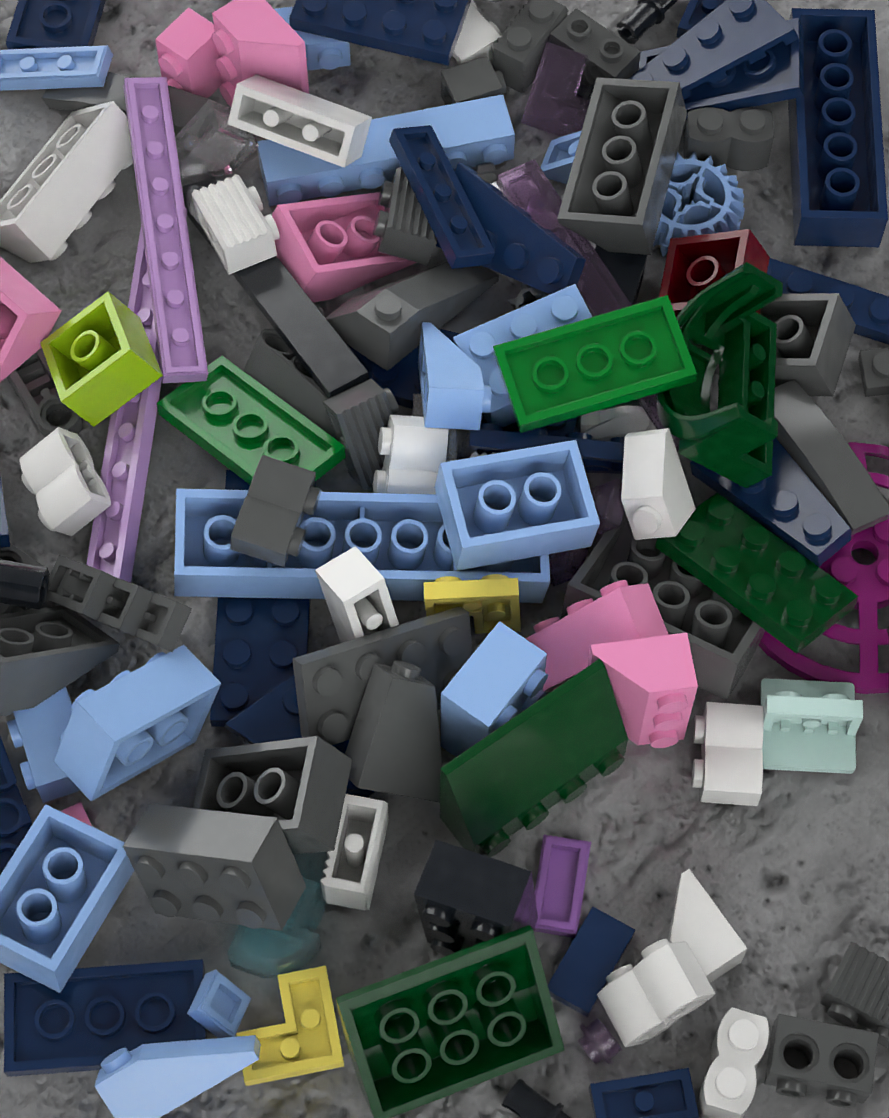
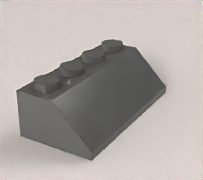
[557,77,687,255]

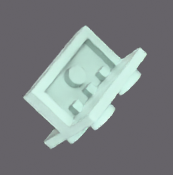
[760,678,863,774]

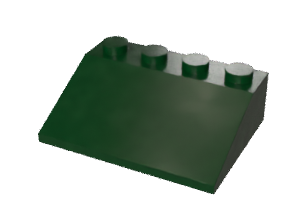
[440,659,628,857]
[335,925,565,1118]

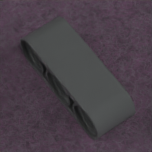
[244,329,337,440]

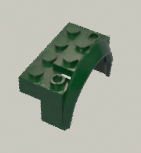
[655,262,783,488]

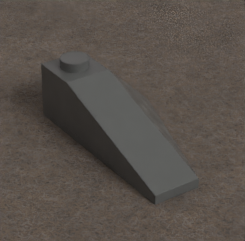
[326,261,499,371]

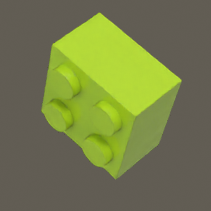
[40,291,163,427]

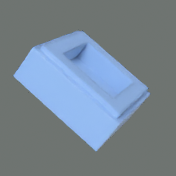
[187,970,251,1038]

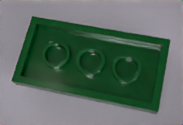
[655,493,858,654]

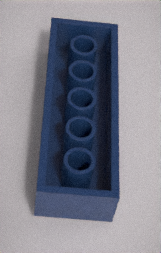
[788,8,888,248]

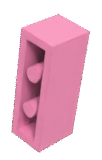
[525,580,669,693]

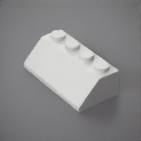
[0,101,133,263]

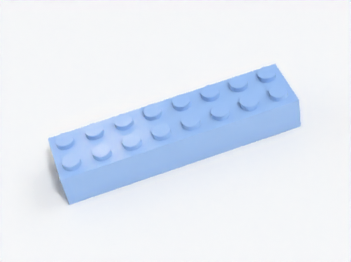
[174,488,550,603]

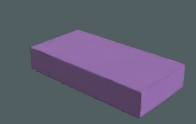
[535,835,591,938]

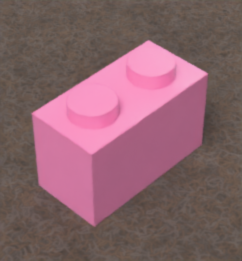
[155,7,222,98]

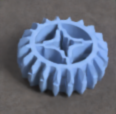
[653,151,745,257]

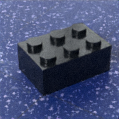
[414,839,538,956]

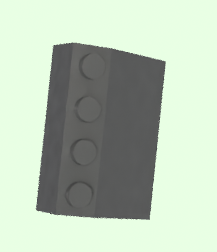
[560,507,765,701]

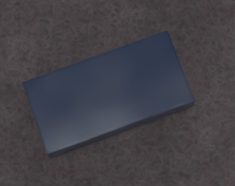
[548,906,635,1017]

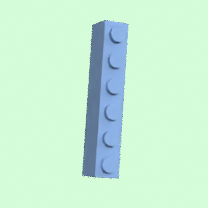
[257,94,515,207]

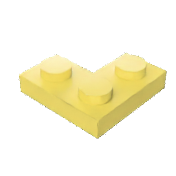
[423,574,521,634]
[236,965,345,1086]

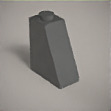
[345,660,443,803]

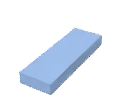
[0,45,113,91]

